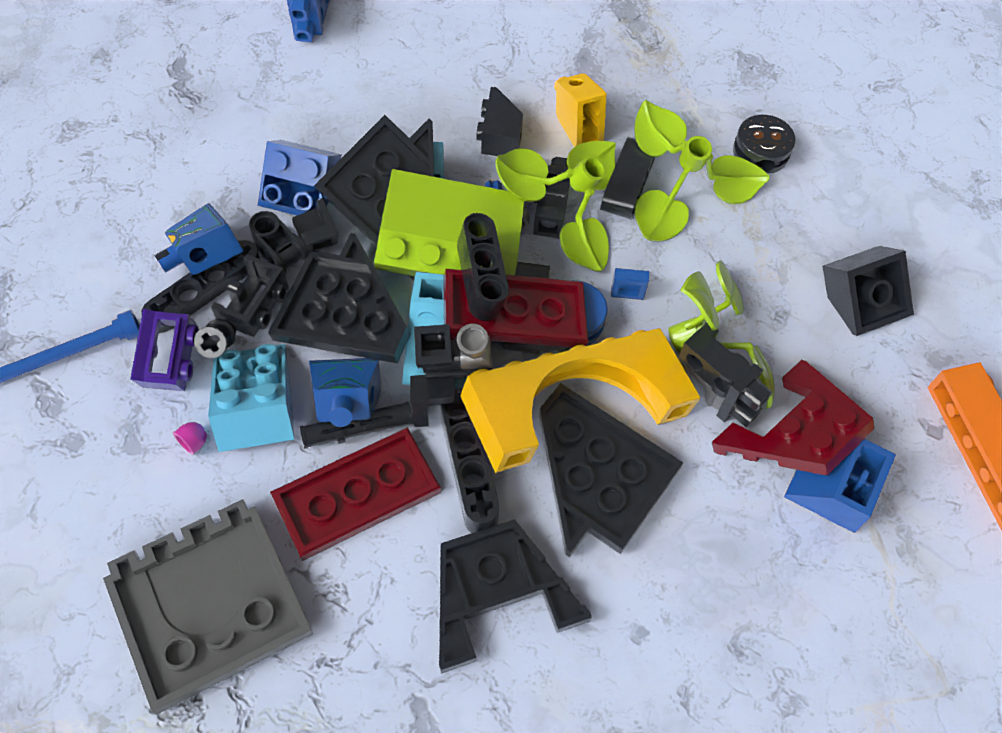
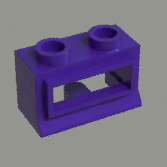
[130,309,199,392]

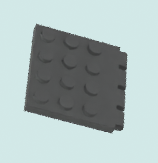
[103,499,313,715]

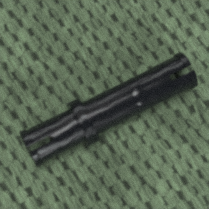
[299,401,413,449]

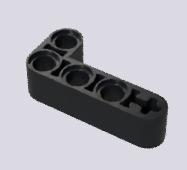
[441,388,499,533]

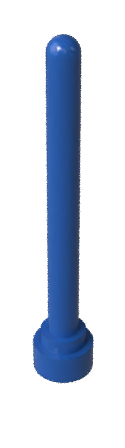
[0,310,140,383]

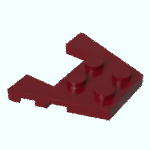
[711,359,875,476]

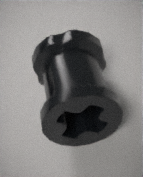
[194,318,236,358]

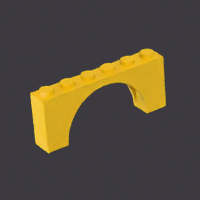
[460,328,701,473]

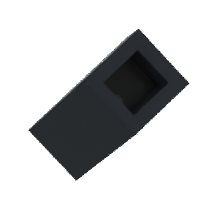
[476,87,523,156]

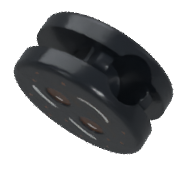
[733,114,796,174]

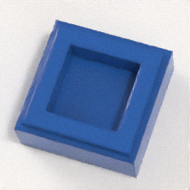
[610,268,649,300]

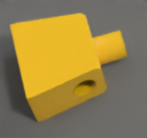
[554,73,607,147]

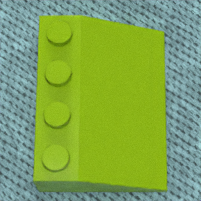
[374,169,524,277]

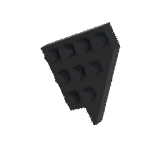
[314,115,434,281]
[268,233,411,364]
[539,383,683,557]

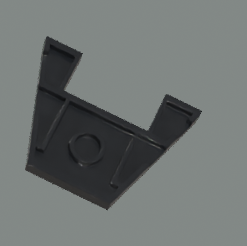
[439,519,592,674]

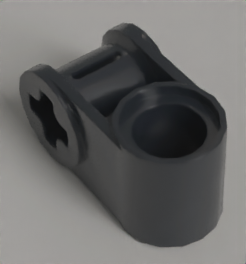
[249,211,309,274]

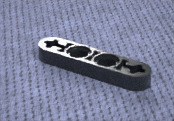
[141,240,260,333]

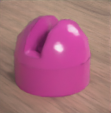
[173,422,207,455]

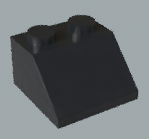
[822,246,914,336]

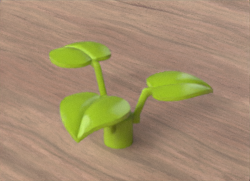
[634,100,770,242]
[495,141,616,272]
[668,260,775,409]

